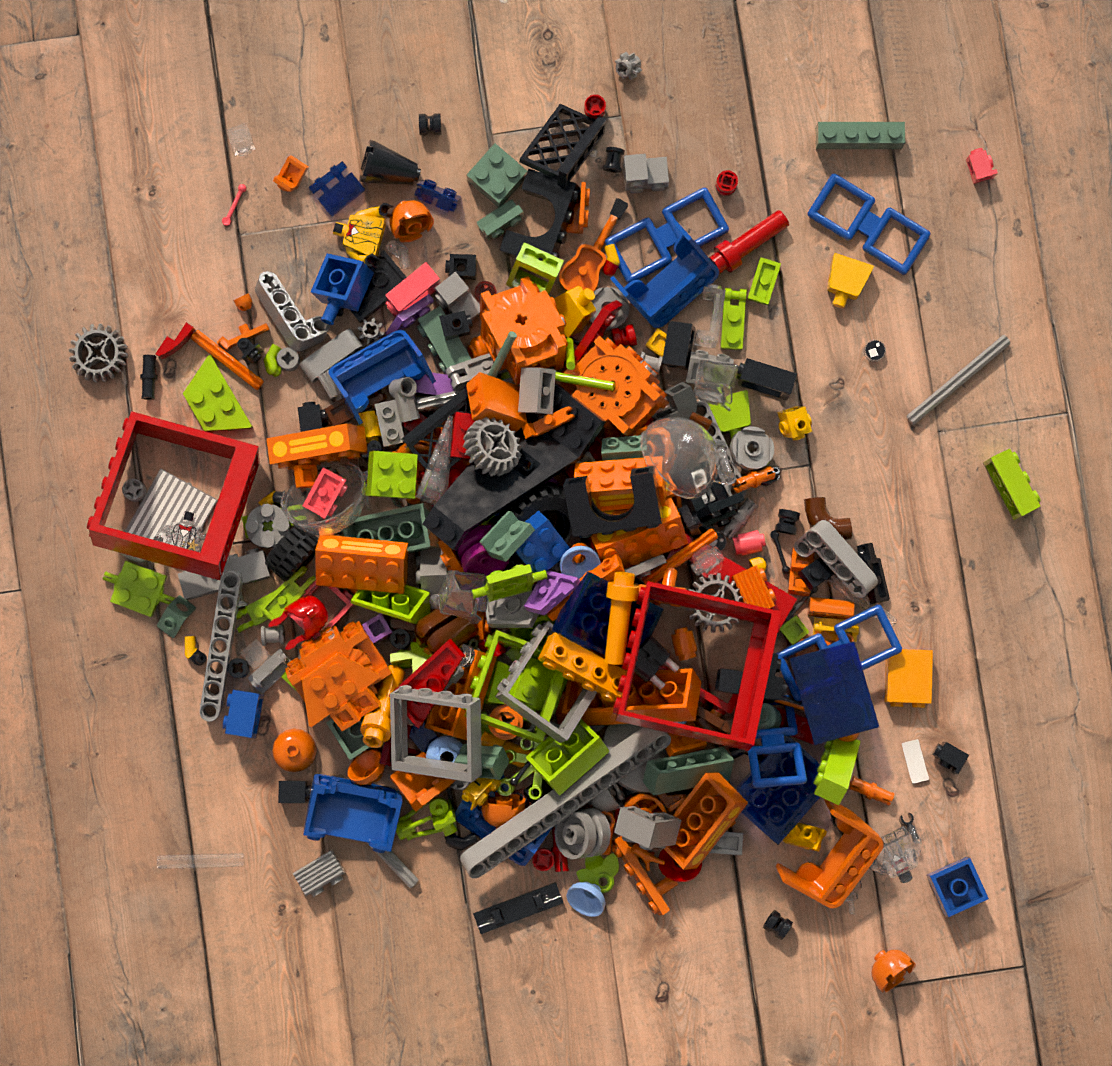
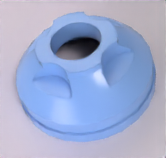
[560,546,601,579]
[426,736,463,762]
[566,882,606,917]

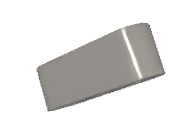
[299,328,363,383]

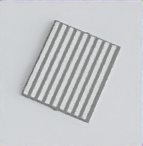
[125,469,218,550]

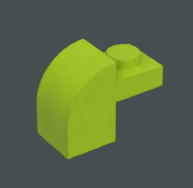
[390,642,430,672]

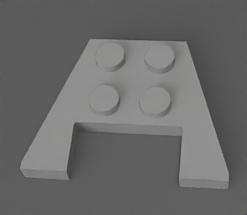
[480,563,561,628]

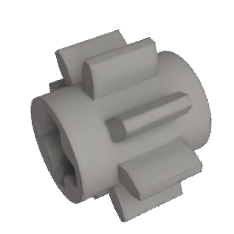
[615,52,642,80]
[358,318,385,345]

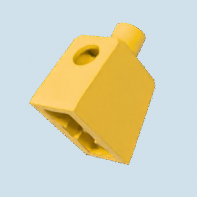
[827,253,874,308]
[554,286,596,338]

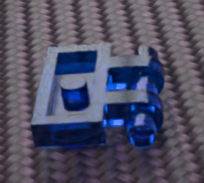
[308,161,365,217]

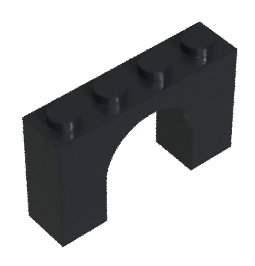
[500,169,581,261]
[563,466,664,538]

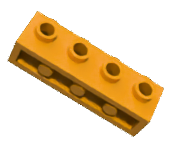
[538,632,626,702]

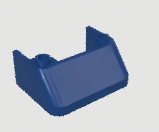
[610,220,719,328]
[328,330,436,425]

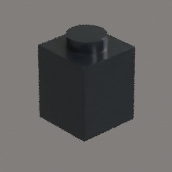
[278,781,311,803]

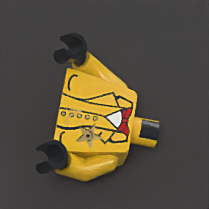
[333,203,394,270]

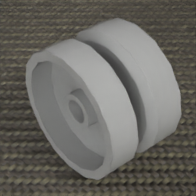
[554,808,611,859]

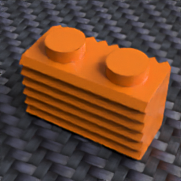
[731,565,777,609]

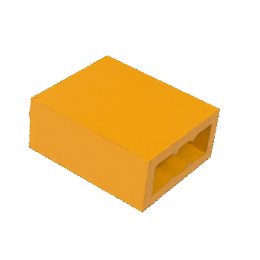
[884,649,933,708]

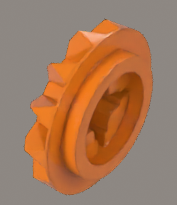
[488,704,524,740]

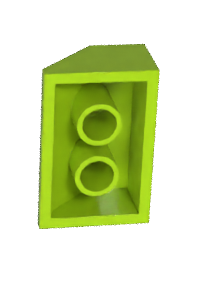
[983,449,1041,520]
[351,585,430,624]
[525,719,610,796]

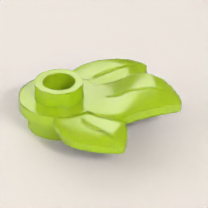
[576,853,619,893]

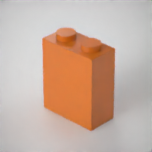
[466,372,527,433]

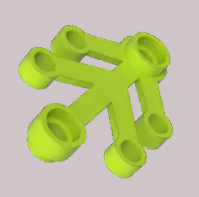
[497,738,543,800]

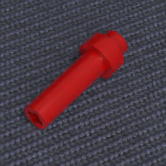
[709,210,789,274]

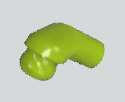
[264,344,282,377]

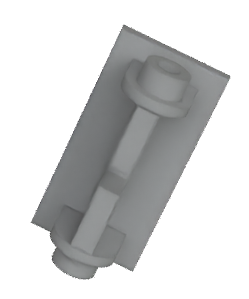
[248,649,291,694]

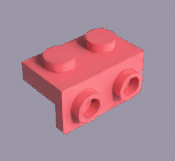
[302,467,348,519]

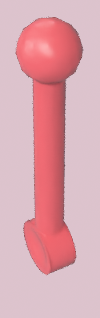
[222,184,247,226]

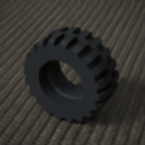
[500,482,583,564]

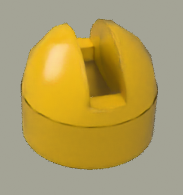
[749,557,767,571]

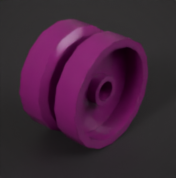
[455,525,510,580]

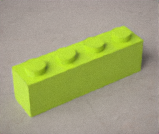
[813,736,861,805]

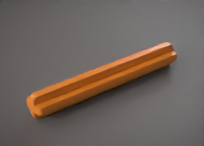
[191,330,264,390]
[642,529,718,585]

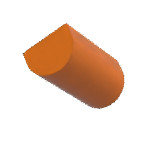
[807,596,854,620]

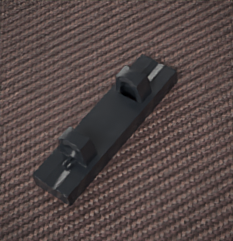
[473,882,564,934]

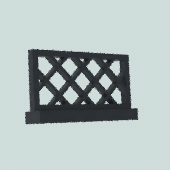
[519,104,607,189]
[401,387,471,480]

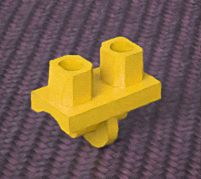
[783,821,827,852]

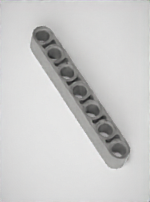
[199,570,243,722]

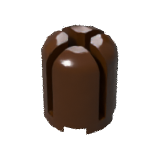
[414,599,479,657]

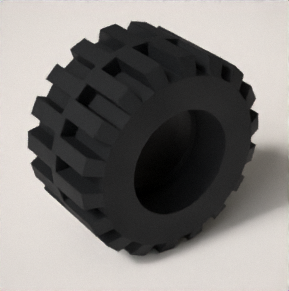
[265,523,319,582]

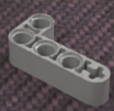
[255,271,330,351]
[794,520,878,598]

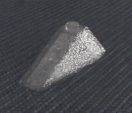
[415,415,453,506]

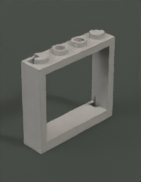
[495,621,597,743]
[390,685,482,782]

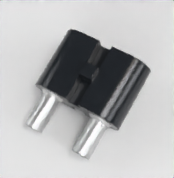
[634,635,679,690]

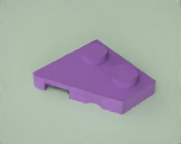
[386,294,434,335]
[524,571,582,615]

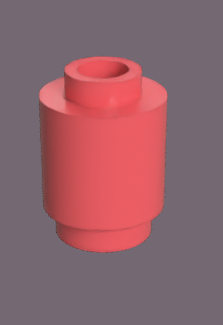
[733,530,766,556]

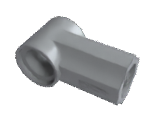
[389,377,420,422]

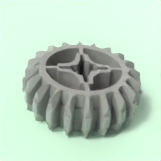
[69,324,128,383]
[463,417,522,476]
[686,573,743,633]

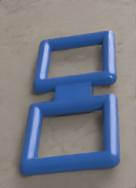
[807,173,931,275]
[605,187,729,283]
[776,605,902,701]
[748,695,807,788]

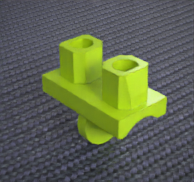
[429,797,457,837]

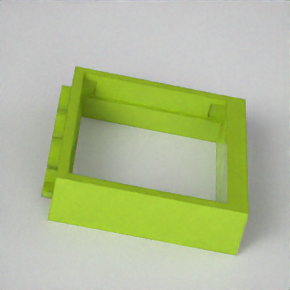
[463,630,564,743]

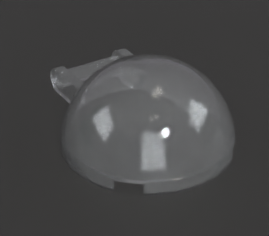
[640,416,737,499]
[281,461,367,536]

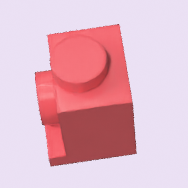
[966,148,998,184]

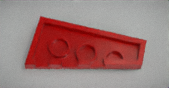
[561,300,623,373]
[389,639,465,728]

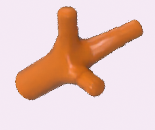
[631,844,665,871]

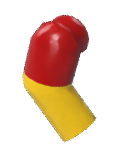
[603,244,620,276]

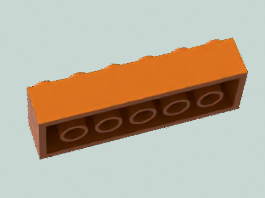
[562,668,701,726]

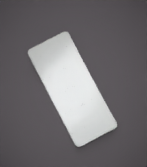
[902,739,929,784]

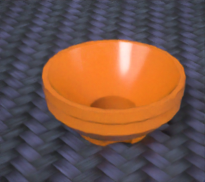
[347,749,385,785]

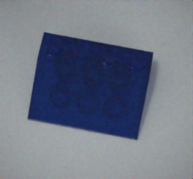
[551,572,664,656]
[790,642,879,745]
[735,736,820,845]

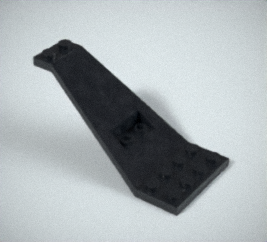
[422,382,606,550]

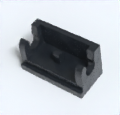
[662,321,696,370]

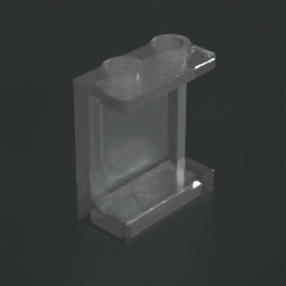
[694,284,726,348]

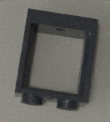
[735,358,797,400]

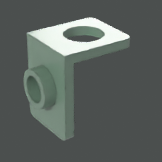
[157,595,196,638]

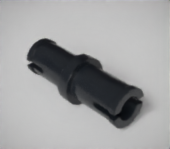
[140,355,158,400]

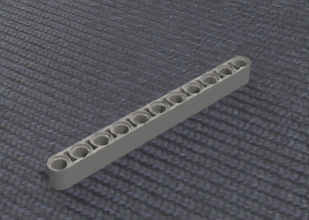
[460,727,671,879]

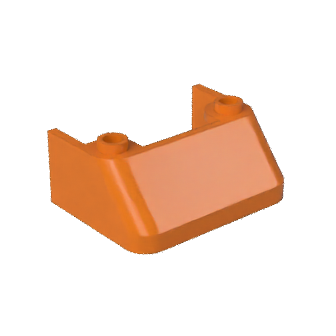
[776,799,884,908]

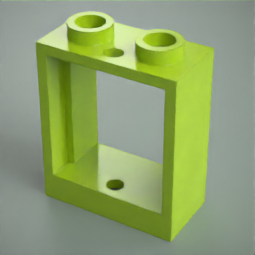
[506,243,564,295]

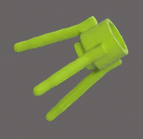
[396,797,443,841]

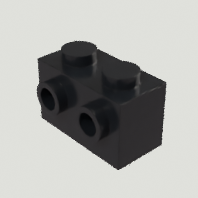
[297,402,329,432]

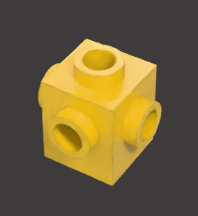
[777,406,812,441]

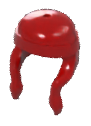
[268,595,328,650]

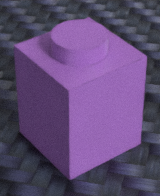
[362,613,393,644]

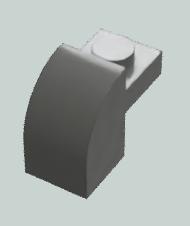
[651,382,697,429]

